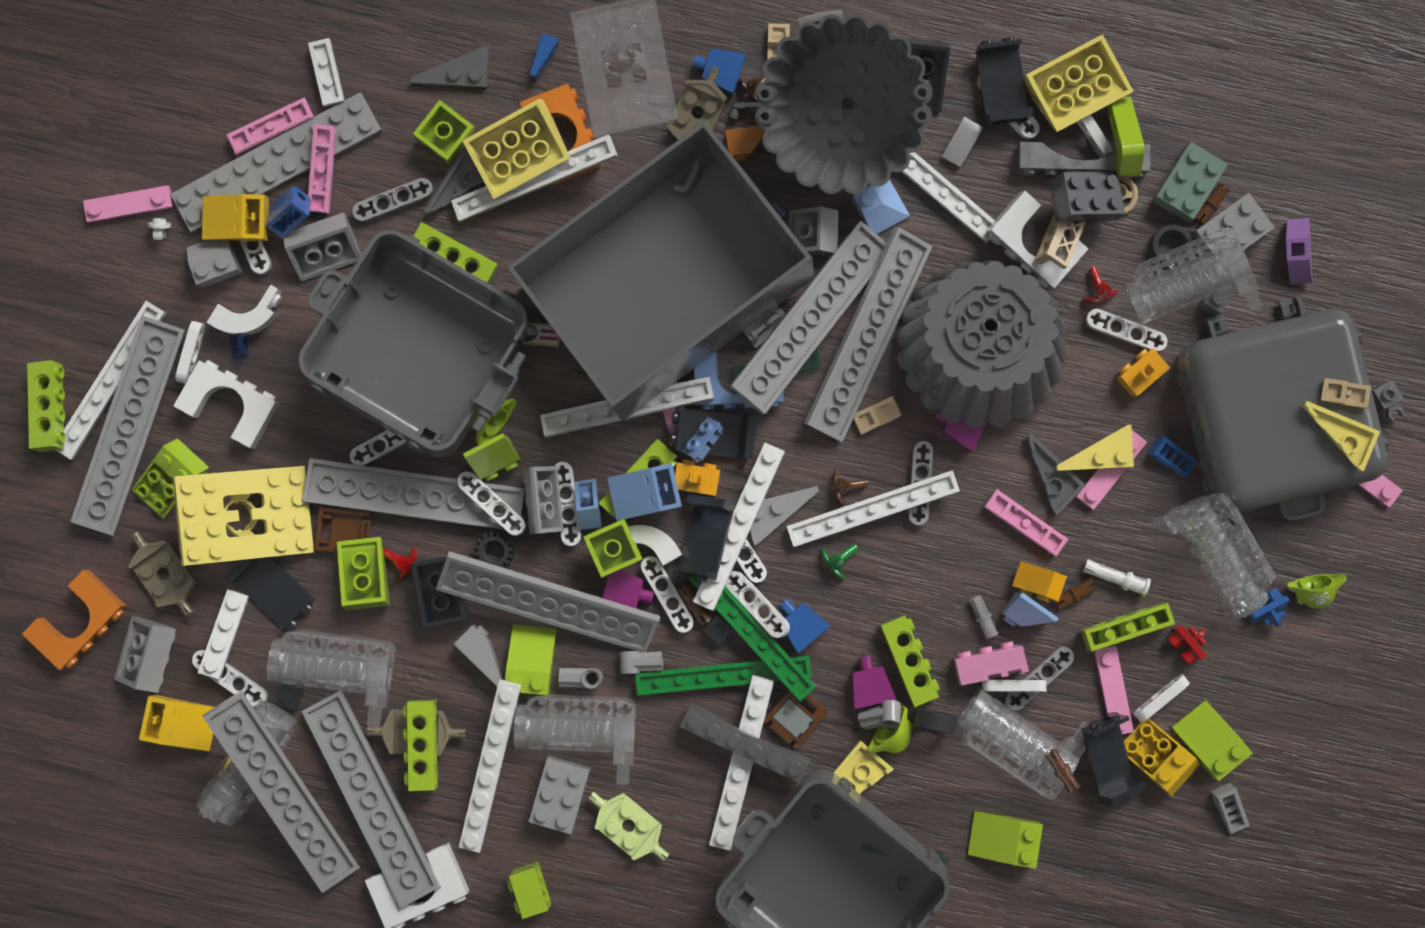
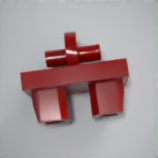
[1167,625,1207,664]

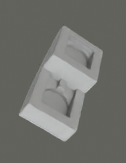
[942,117,983,167]

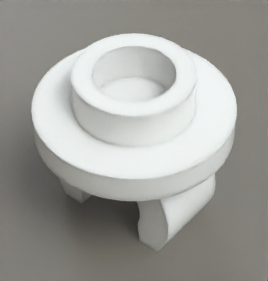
[148,218,171,240]

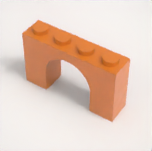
[520,83,601,186]
[22,570,127,670]

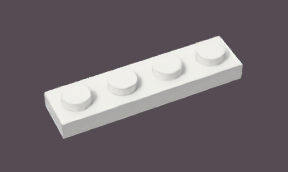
[198,589,249,680]

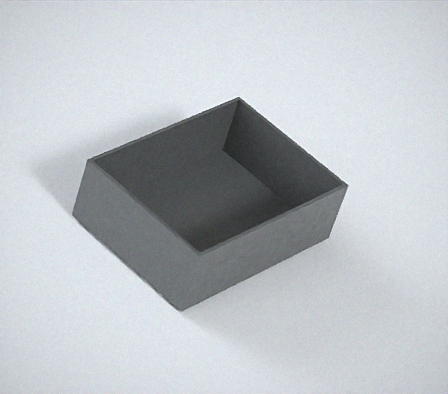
[507,121,814,421]

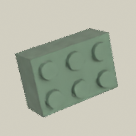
[1151,142,1228,223]

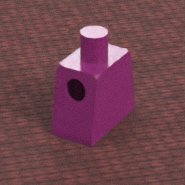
[935,409,985,452]
[603,570,654,609]
[851,655,896,709]

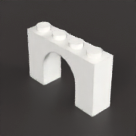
[986,191,1088,289]
[174,360,280,449]
[365,843,469,928]

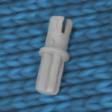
[970,595,998,639]

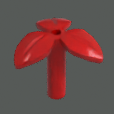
[1082,267,1119,304]
[383,546,417,581]

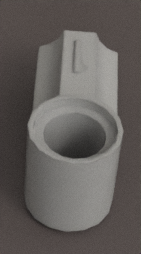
[620,651,663,674]
[558,668,603,689]
[858,700,901,730]

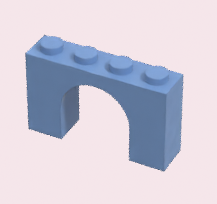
[694,352,784,410]

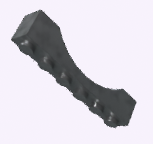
[1017,142,1150,178]
[680,703,810,783]

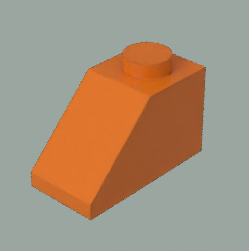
[725,126,765,162]

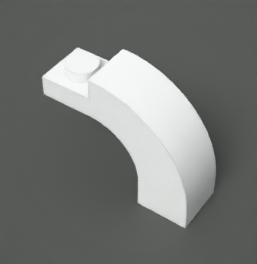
[207,285,282,336]
[628,525,682,566]

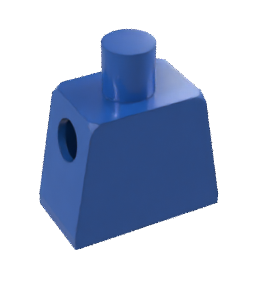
[692,49,746,98]
[265,186,311,238]
[778,599,830,653]

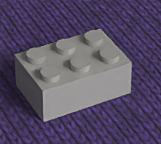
[1190,193,1275,269]
[529,756,591,834]

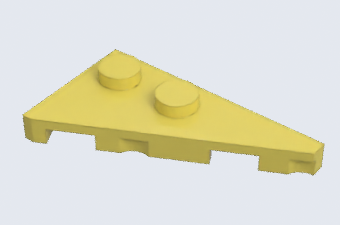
[1302,401,1380,472]
[1056,425,1134,471]

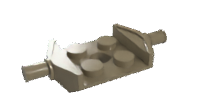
[666,66,727,140]
[128,531,195,616]
[367,709,466,756]

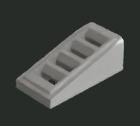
[1211,783,1250,835]

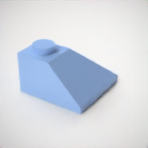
[851,179,910,234]
[1001,592,1059,627]

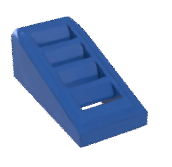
[530,34,559,81]
[1147,436,1197,478]

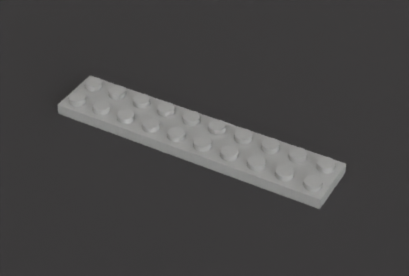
[170,92,382,233]
[729,221,887,415]
[804,227,933,442]
[70,315,185,536]
[302,458,525,531]
[436,551,660,652]
[202,690,360,893]
[302,691,441,908]

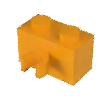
[1116,348,1170,398]
[675,459,720,497]
[1012,561,1067,603]

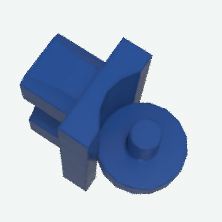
[1247,588,1290,627]

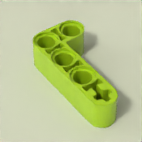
[1107,97,1144,177]

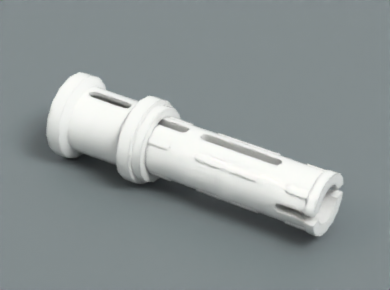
[1083,559,1151,597]

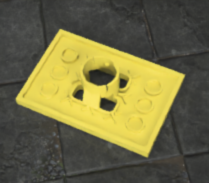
[172,466,314,566]

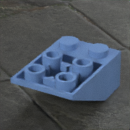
[607,463,682,521]

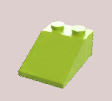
[463,433,521,482]
[337,537,390,611]
[505,624,557,696]
[1171,700,1253,781]
[967,811,1043,869]

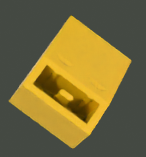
[202,194,269,241]
[139,695,215,751]
[1124,718,1200,797]

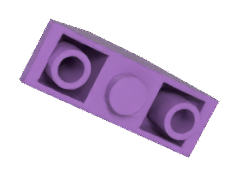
[1286,218,1313,285]

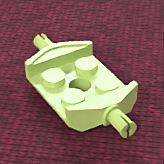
[588,792,669,861]

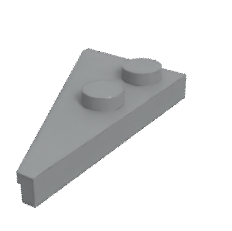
[750,486,819,545]

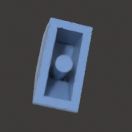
[574,479,602,530]

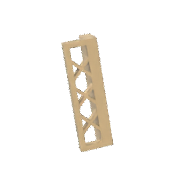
[1035,213,1086,269]

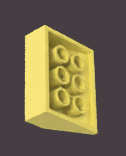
[1024,34,1134,133]
[463,99,570,199]

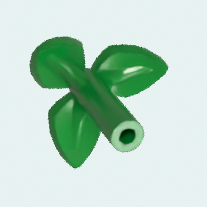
[822,544,859,579]

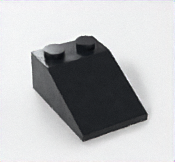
[907,37,950,112]

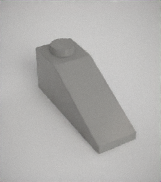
[454,625,504,687]

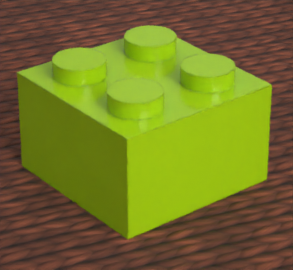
[413,100,477,165]
[584,519,643,577]
[507,862,551,919]

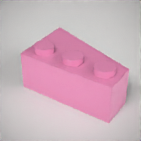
[953,641,1029,685]

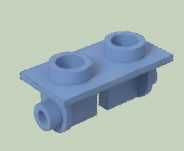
[682,417,723,463]

